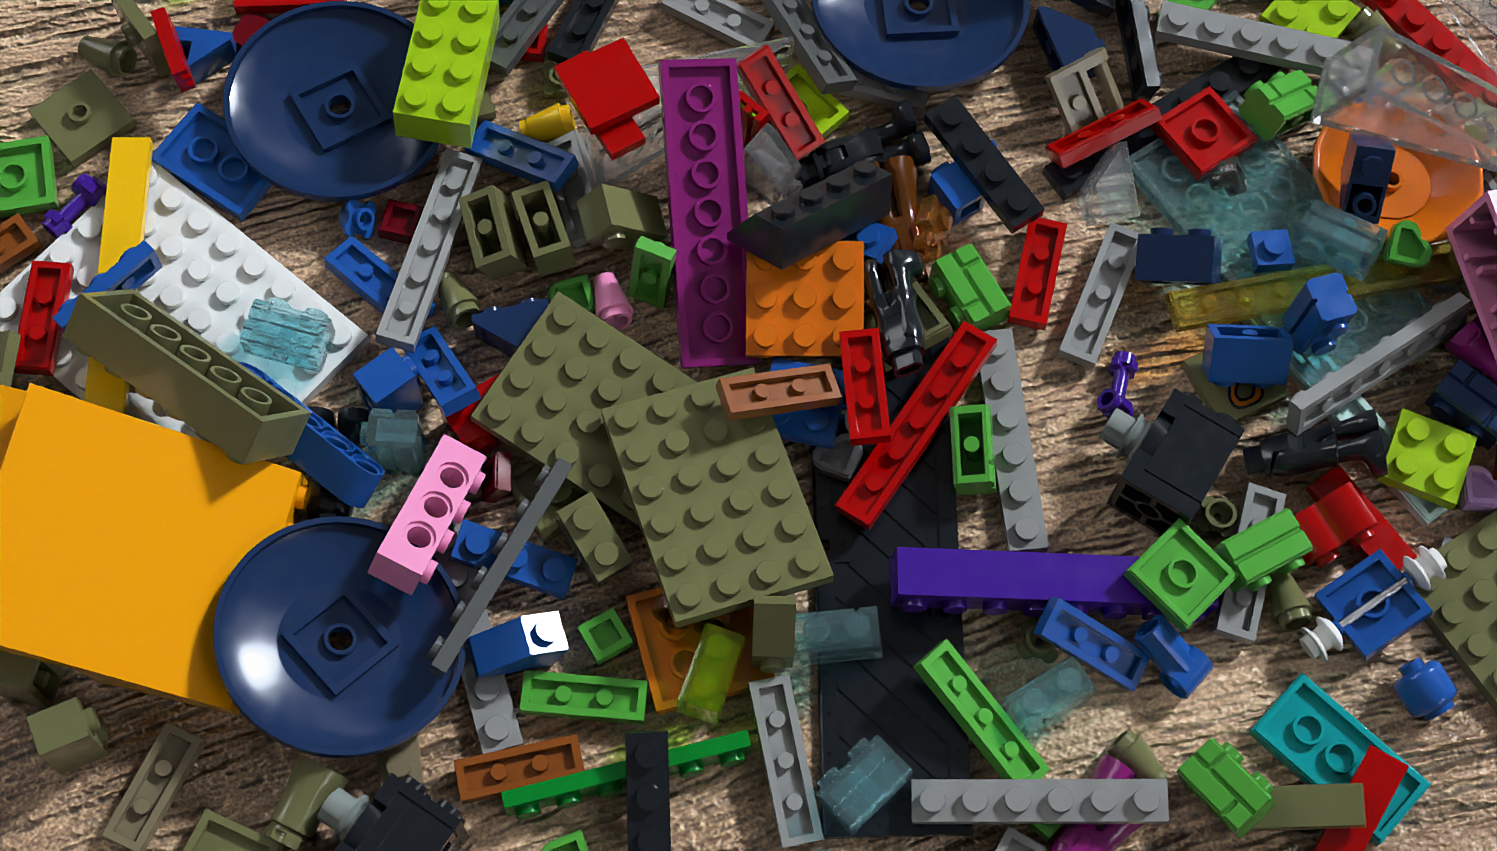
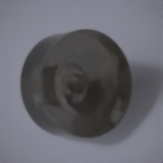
[1209,156,1247,197]

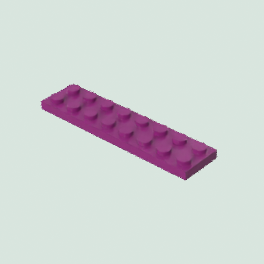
[658,58,760,369]

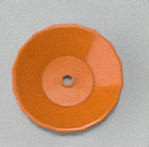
[1313,93,1484,245]

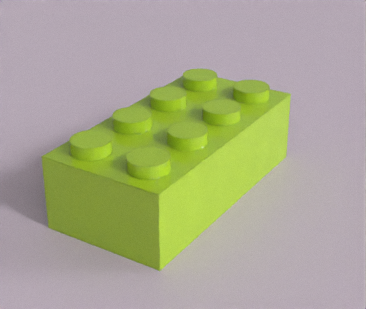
[393,0,500,148]

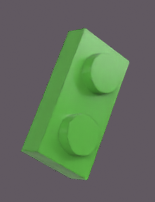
[628,236,677,309]

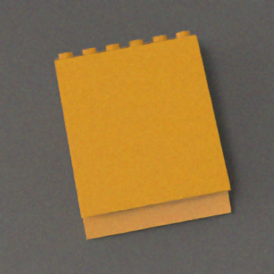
[0,383,311,716]

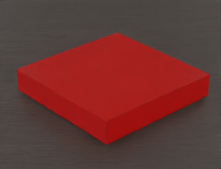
[555,37,660,135]
[1151,86,1258,182]

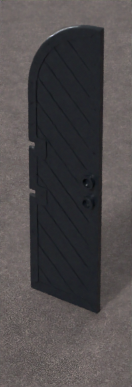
[812,316,973,839]

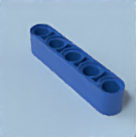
[239,362,385,508]

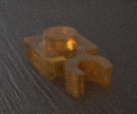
[913,194,953,264]

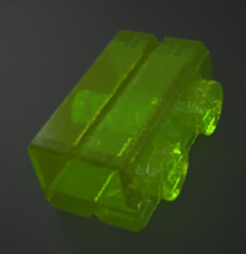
[677,623,745,725]

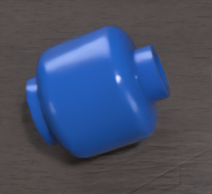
[1393,657,1457,721]

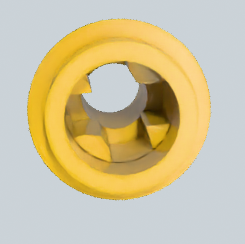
[519,102,577,141]

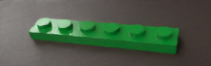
[501,730,751,819]

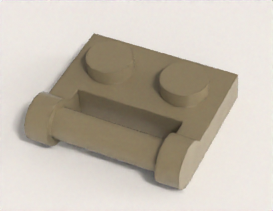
[1044,47,1128,134]

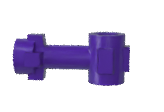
[41,173,107,239]
[1097,351,1138,419]

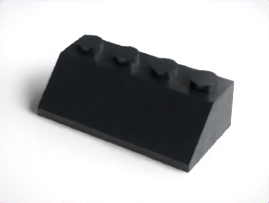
[727,160,892,270]

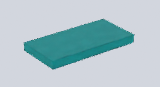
[1248,673,1431,846]

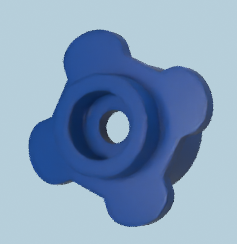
[339,199,376,239]

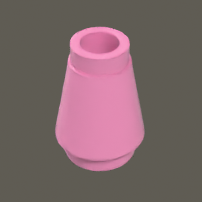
[593,272,634,331]

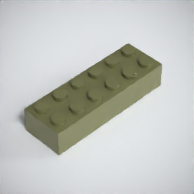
[62,289,311,465]

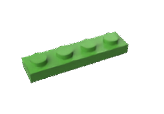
[913,639,1050,779]

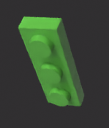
[520,670,648,725]

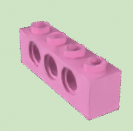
[367,434,487,596]

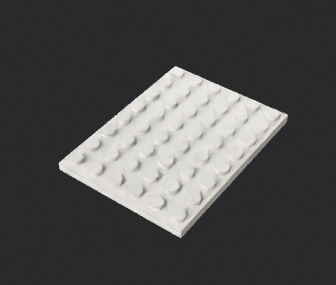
[0,162,370,439]

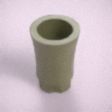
[264,754,350,851]

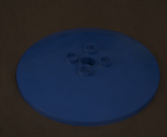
[811,0,1030,92]
[223,1,441,202]
[213,516,467,758]

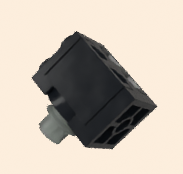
[1099,389,1245,536]
[317,773,469,851]

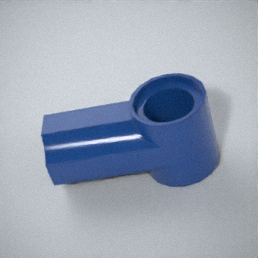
[1134,615,1214,699]

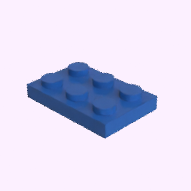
[152,102,273,221]

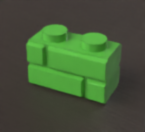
[1239,69,1327,141]
[928,243,1012,331]
[950,404,997,495]
[1213,508,1313,593]
[1176,737,1276,839]

